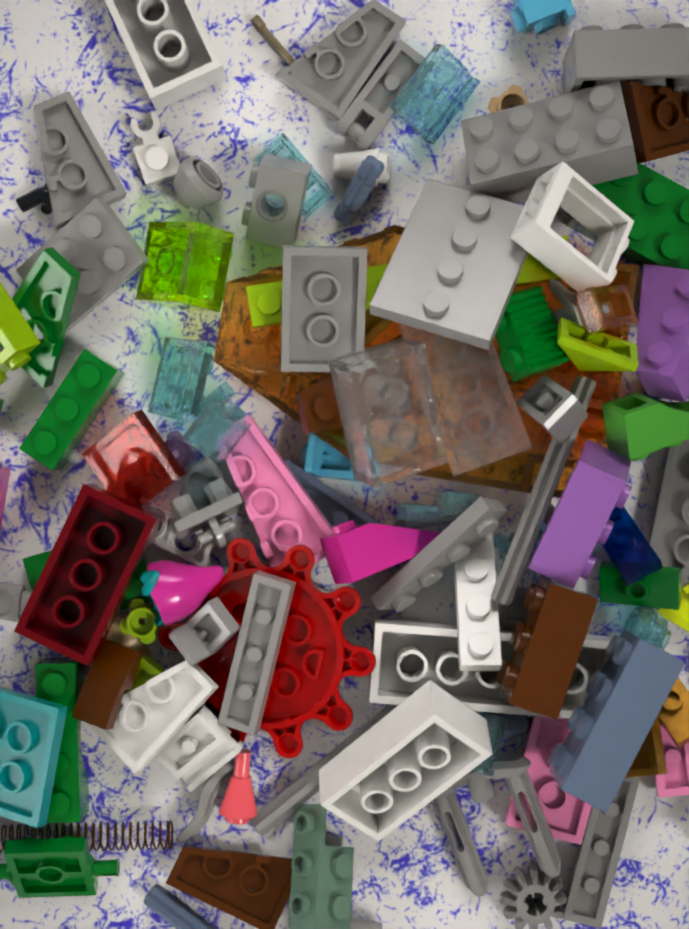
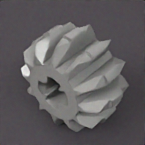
[499,863,567,929]

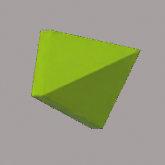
[557,317,639,372]

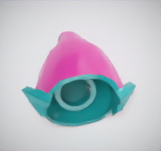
[140,560,224,626]

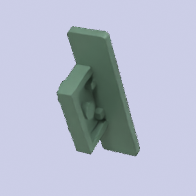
[289,804,354,929]

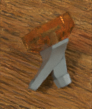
[548,279,639,333]

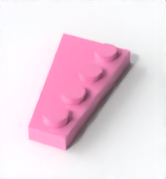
[217,415,333,567]

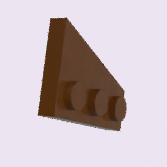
[166,845,292,929]

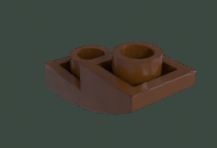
[72,640,143,730]

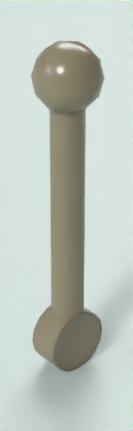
[250,15,295,65]

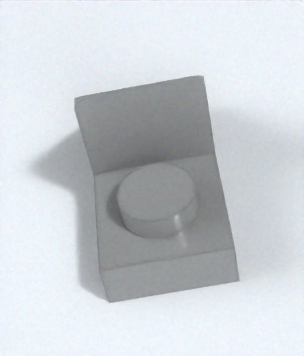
[515,374,588,444]

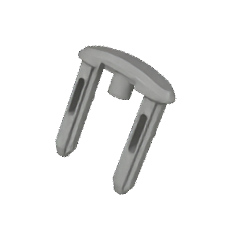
[433,752,562,896]

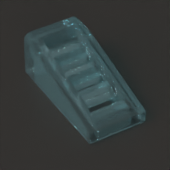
[252,133,335,219]

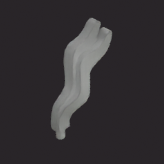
[176,762,234,844]

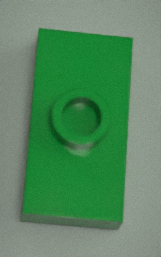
[599,561,681,610]

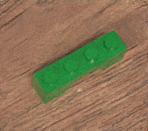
[35,657,89,823]

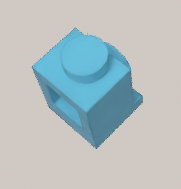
[510,0,576,35]

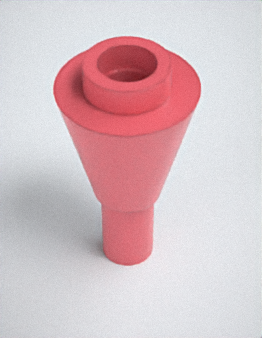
[219,749,257,825]

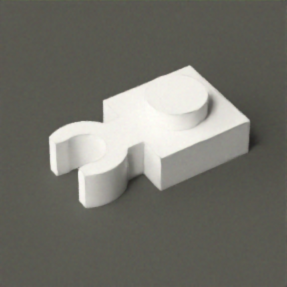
[131,112,180,187]

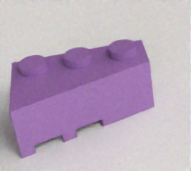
[635,264,689,402]

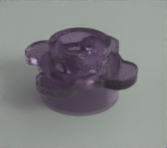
[152,431,199,477]

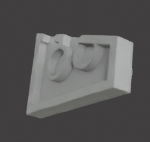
[275,0,406,121]
[33,91,127,229]

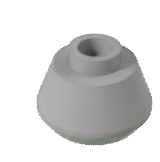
[173,158,223,210]

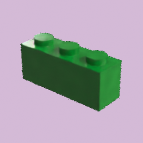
[19,349,125,470]

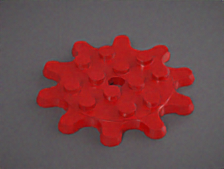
[158,538,376,758]

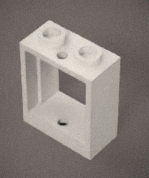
[510,161,634,296]

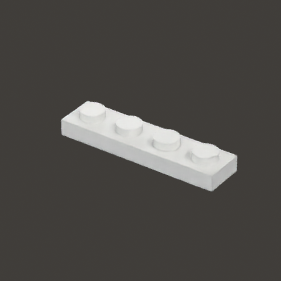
[454,532,502,671]

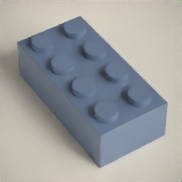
[548,629,685,813]

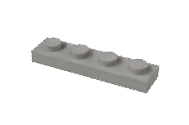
[370,496,508,612]
[218,570,296,736]
[562,777,640,929]

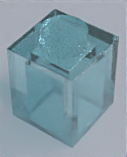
[182,398,251,463]

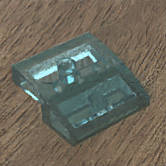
[395,490,481,520]

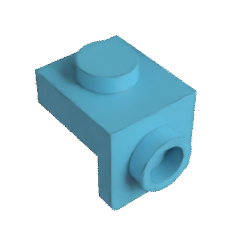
[302,434,366,482]

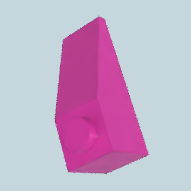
[320,519,440,584]

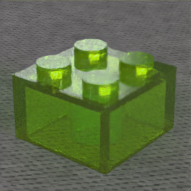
[136,221,234,312]

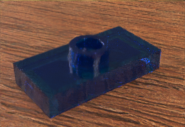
[599,506,663,587]

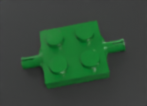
[0,836,120,898]

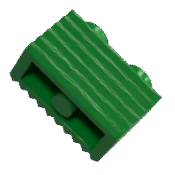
[495,285,569,383]

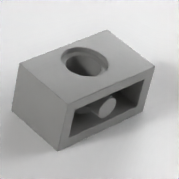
[241,153,312,248]

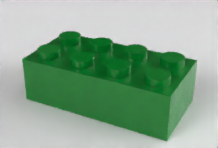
[567,163,689,270]

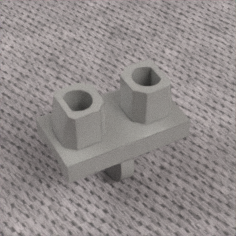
[170,478,244,549]

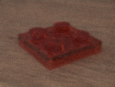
[82,409,186,507]

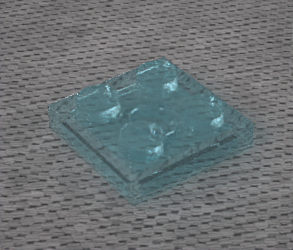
[148,337,215,423]

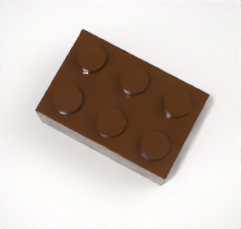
[497,577,598,720]

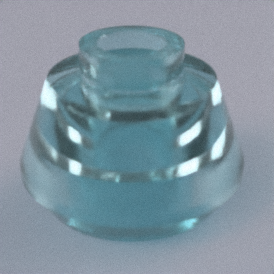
[621,606,671,650]

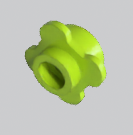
[119,598,158,644]

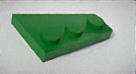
[0,247,81,389]

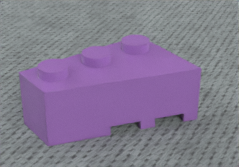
[528,439,632,589]

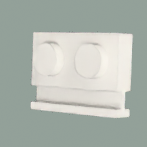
[154,705,244,792]

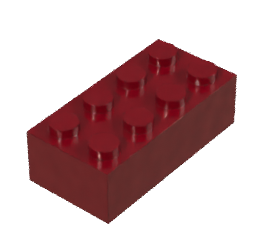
[14,483,163,666]

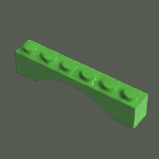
[602,392,689,461]

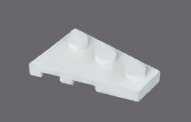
[88,660,219,774]

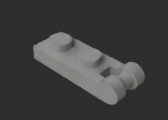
[334,39,431,150]

